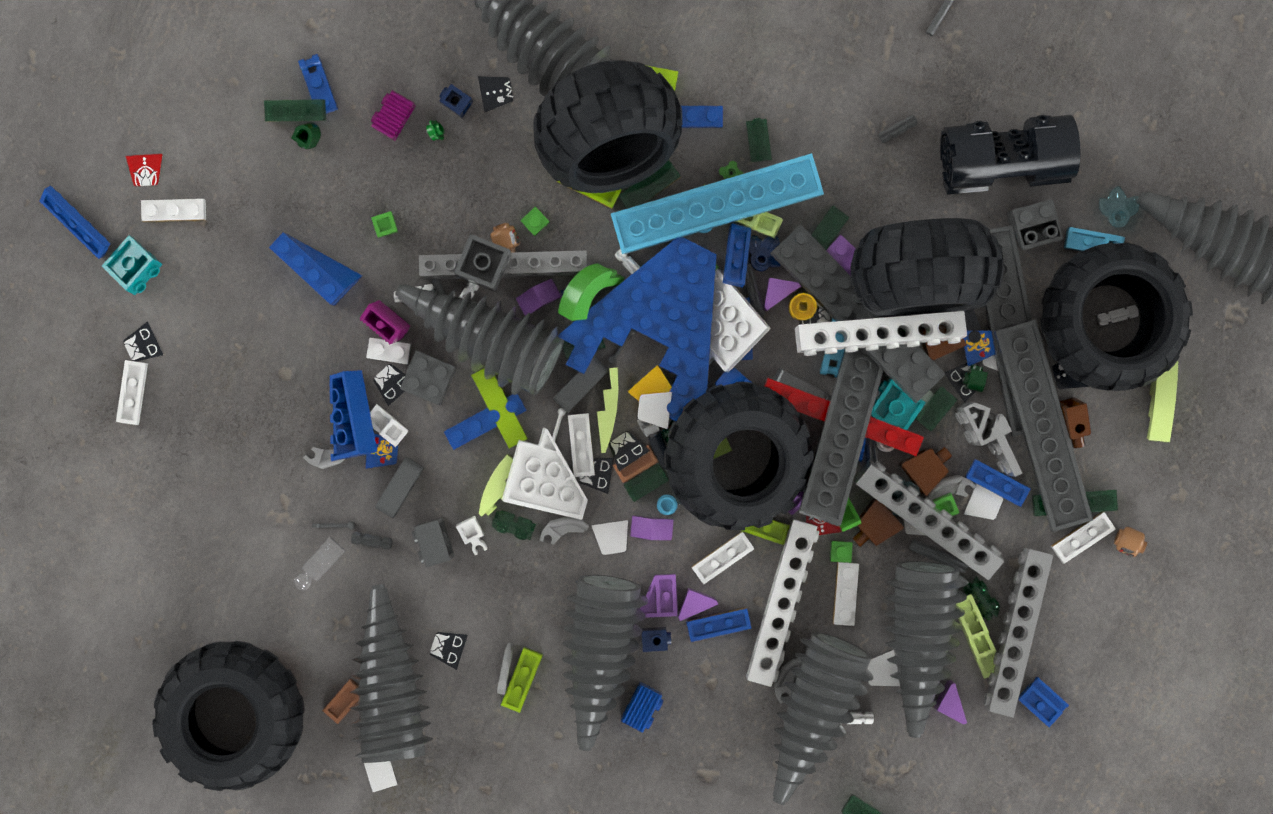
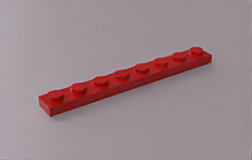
[764,378,924,456]

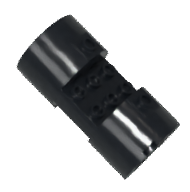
[940,115,1081,195]

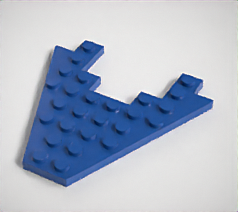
[558,237,716,421]

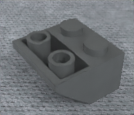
[1007,199,1063,251]

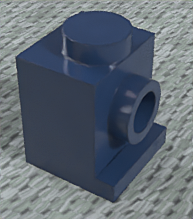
[439,84,473,119]

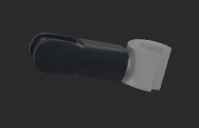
[637,420,667,470]

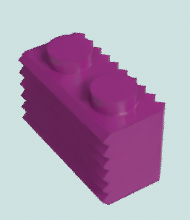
[371,90,416,141]
[360,300,411,345]

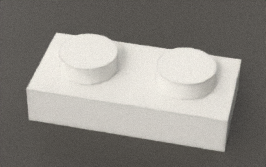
[366,338,412,364]

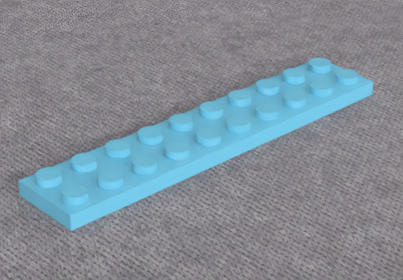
[611,153,824,254]

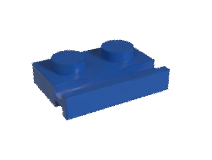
[1018,677,1069,728]

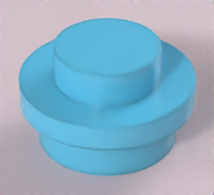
[657,494,677,515]

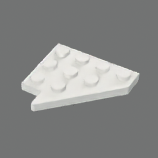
[709,269,771,372]
[502,428,588,520]

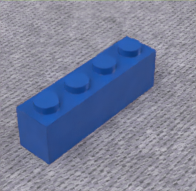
[269,232,362,306]
[330,370,377,461]

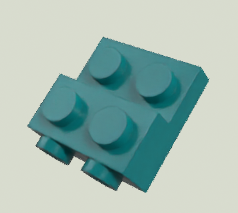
[102,235,162,295]
[871,379,926,430]

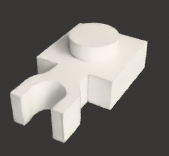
[456,516,488,555]

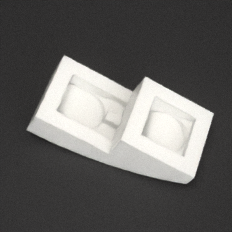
[370,404,409,447]

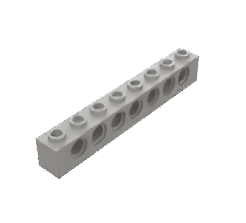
[419,251,587,280]
[854,459,1004,580]
[983,548,1053,718]

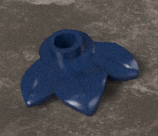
[749,235,781,271]

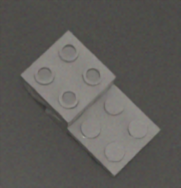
[955,402,1022,477]

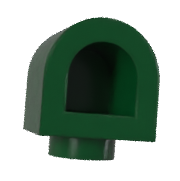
[291,122,321,150]
[962,365,988,393]

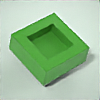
[520,207,550,236]
[371,211,398,238]
[932,492,959,516]
[830,540,853,563]

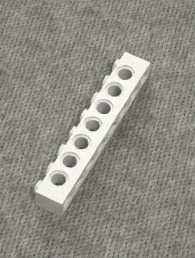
[795,311,967,356]
[746,518,819,687]

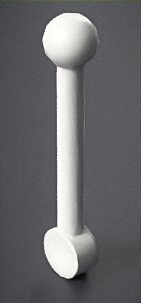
[552,408,566,441]

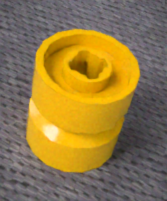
[788,293,817,321]

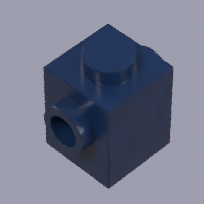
[642,627,672,652]

